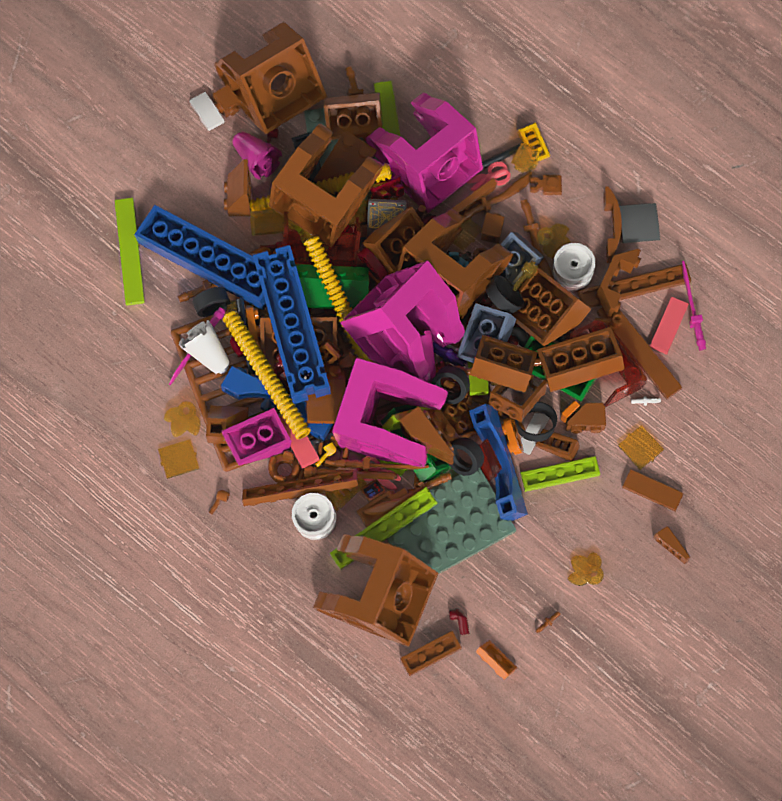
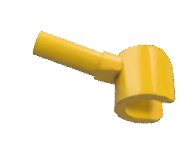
[315,442,336,467]

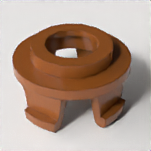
[336,351,357,384]
[317,435,349,469]
[268,451,300,483]

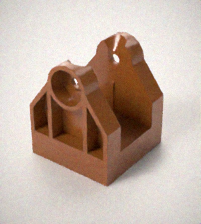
[214,22,327,134]
[269,123,384,248]
[397,209,513,322]
[313,534,439,647]

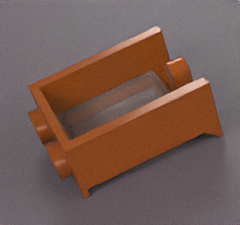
[489,375,547,422]

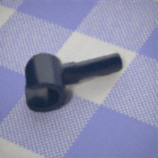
[260,399,280,412]

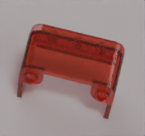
[281,211,361,267]
[566,320,647,407]

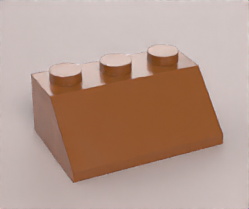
[324,93,383,140]
[470,335,537,392]

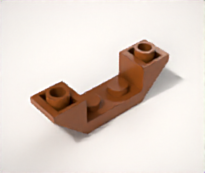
[597,249,642,318]

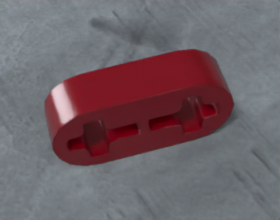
[358,247,388,281]

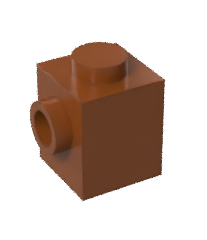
[213,84,241,118]

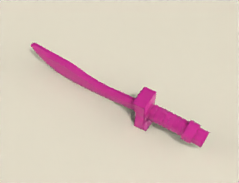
[682,261,706,351]
[169,307,226,385]

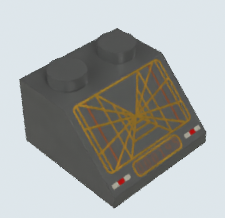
[367,199,406,238]

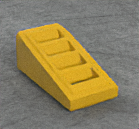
[517,122,550,164]

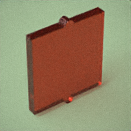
[478,439,502,482]

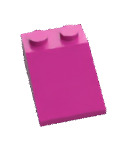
[222,408,291,466]

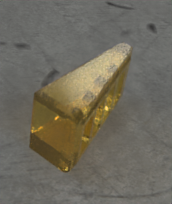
[325,478,367,511]

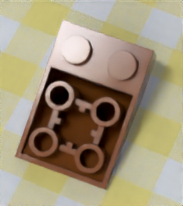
[427,400,477,444]
[399,406,454,465]

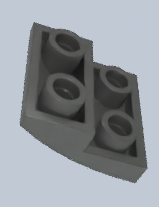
[619,203,660,243]

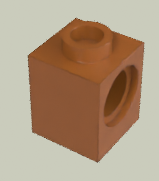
[481,212,504,244]

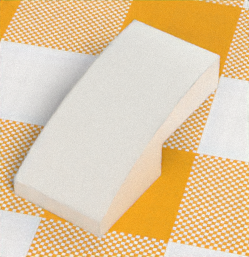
[189,92,225,131]

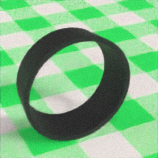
[486,275,524,314]
[515,401,557,442]

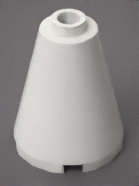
[179,320,230,374]

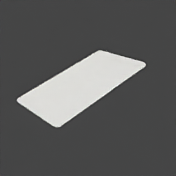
[521,413,549,455]

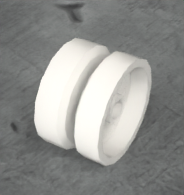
[552,243,595,291]
[292,493,337,540]

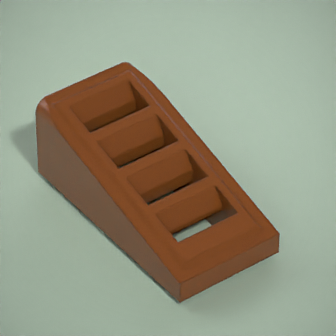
[535,429,580,461]
[654,526,690,564]

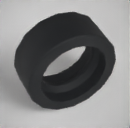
[192,287,231,317]
[432,366,470,404]
[448,437,484,476]

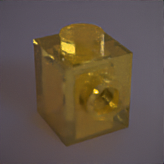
[511,143,541,173]

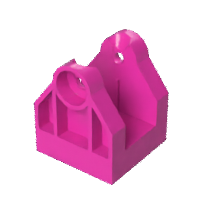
[366,92,483,214]
[340,260,465,380]
[332,358,448,467]

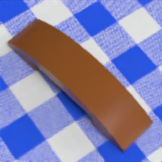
[603,186,622,263]

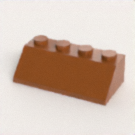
[537,327,624,392]

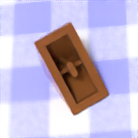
[318,338,341,366]

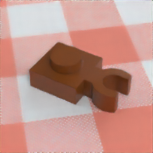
[530,175,562,195]

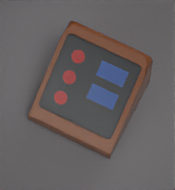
[360,479,386,503]

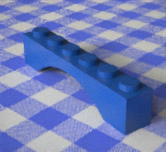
[221,366,333,442]
[469,404,528,521]

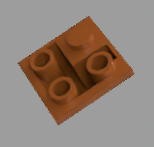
[206,405,249,444]

